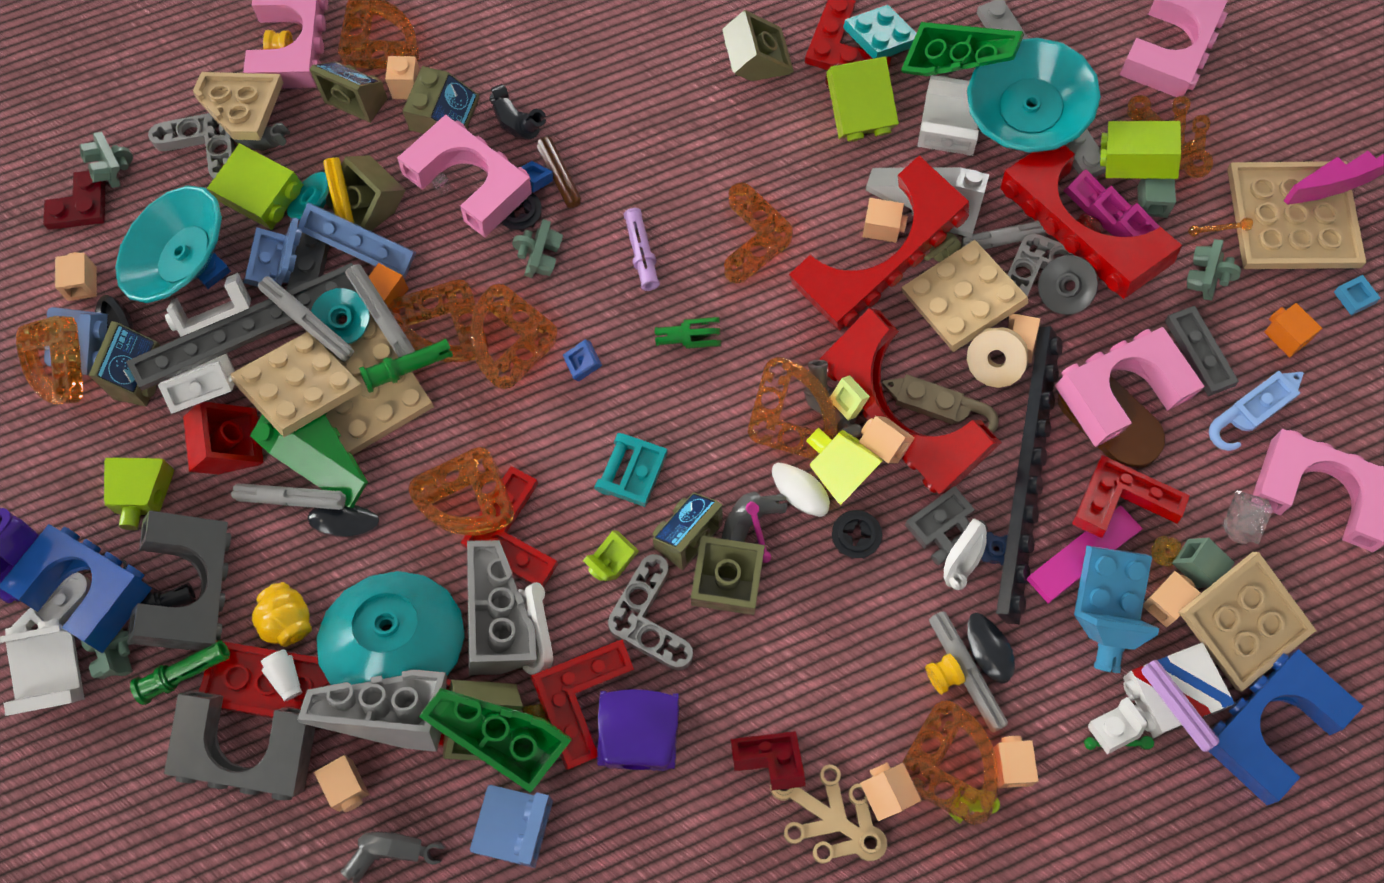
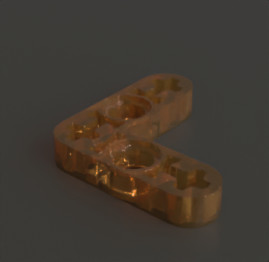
[724,182,793,283]

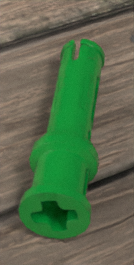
[359,339,453,393]
[130,640,230,705]

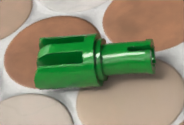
[655,317,722,349]

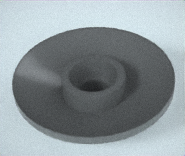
[1038,255,1098,315]

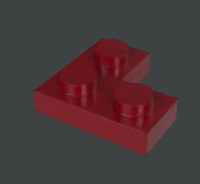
[43,171,106,230]
[731,731,806,791]

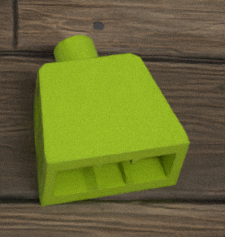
[104,458,174,530]

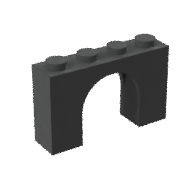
[127,510,231,651]
[164,690,316,800]

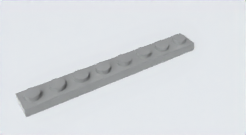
[976,0,1106,177]

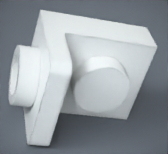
[1088,697,1147,755]

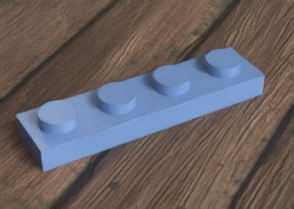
[297,203,416,279]

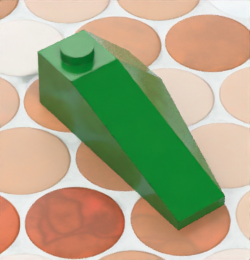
[901,22,1024,76]
[250,412,368,508]
[419,688,571,793]

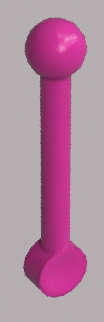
[746,502,771,563]

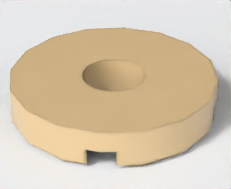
[967,327,1029,388]

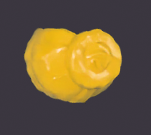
[252,582,312,647]

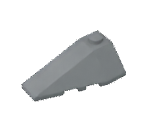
[865,167,989,238]
[467,540,536,675]
[297,670,447,752]

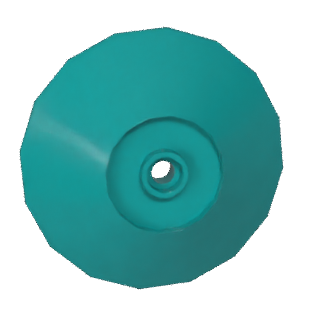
[967,38,1101,153]
[115,185,222,303]
[316,571,465,685]

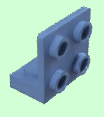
[470,785,553,868]

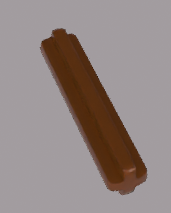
[537,136,581,209]

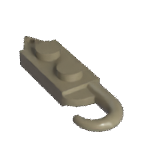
[882,374,999,433]

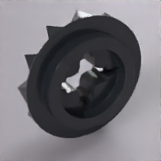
[501,193,542,232]
[832,510,882,560]

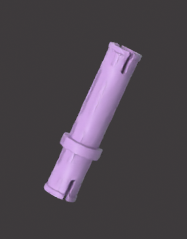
[623,208,660,291]

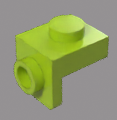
[583,530,639,581]

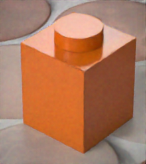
[368,263,409,313]
[1264,303,1323,358]

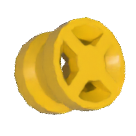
[263,30,293,50]
[925,653,965,695]

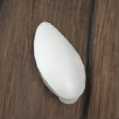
[772,463,830,517]
[943,519,987,590]

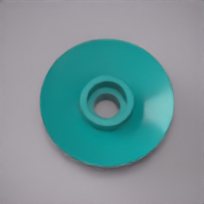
[287,172,329,220]
[311,288,370,344]

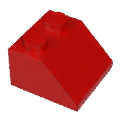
[183,402,264,475]

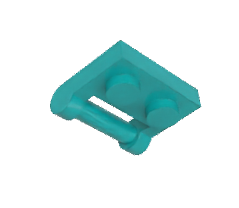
[594,433,668,507]

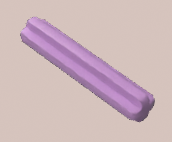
[1141,660,1219,752]

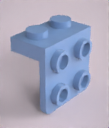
[243,217,302,287]
[44,307,108,375]

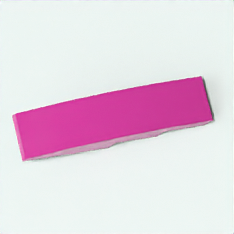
[1283,151,1384,205]
[1063,169,1160,237]
[1027,505,1143,603]

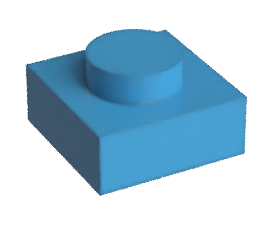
[1334,275,1381,316]

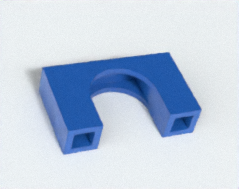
[0,524,152,653]
[1209,649,1364,805]

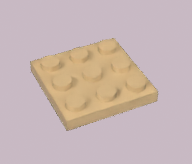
[902,240,1028,352]
[230,332,362,437]
[1179,552,1316,692]

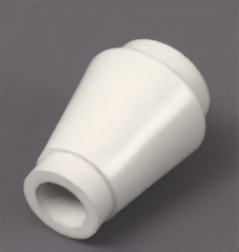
[261,649,302,701]

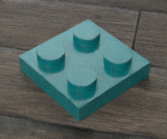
[843,5,916,59]

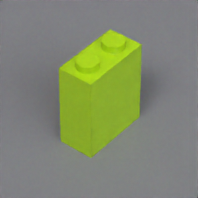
[826,56,899,142]
[1100,121,1181,179]
[207,143,303,230]

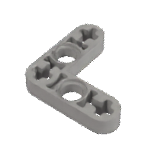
[148,113,235,179]
[1008,234,1099,296]
[608,554,693,670]

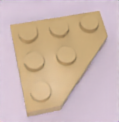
[193,72,284,140]

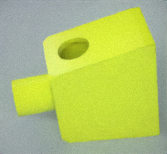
[806,427,883,505]

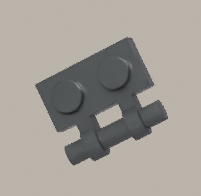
[905,486,988,566]

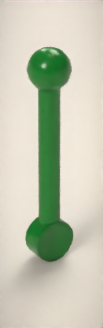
[1084,736,1154,750]

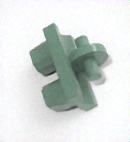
[79,132,133,188]
[512,219,563,278]
[1187,239,1241,300]
[81,628,133,679]

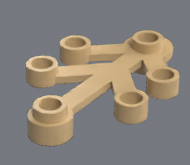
[770,765,887,864]

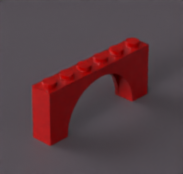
[1000,145,1182,299]
[789,156,969,331]
[819,308,1002,494]

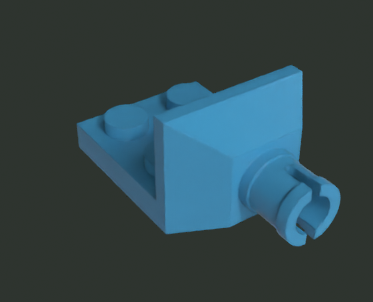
[1074,545,1159,673]

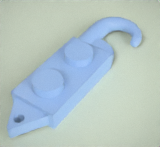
[1208,371,1304,451]

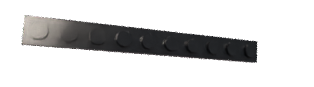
[996,326,1063,625]

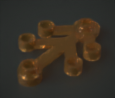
[1127,95,1213,178]

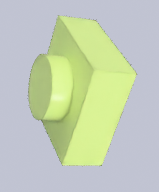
[829,375,870,421]

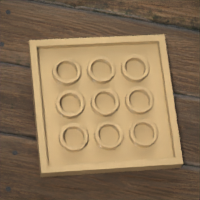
[1227,161,1366,269]
[322,315,434,455]

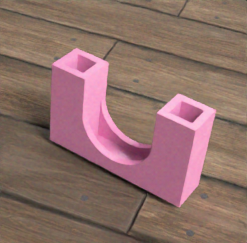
[243,0,328,89]
[1120,0,1228,99]
[397,115,532,237]
[1055,327,1205,447]
[1250,429,1384,552]

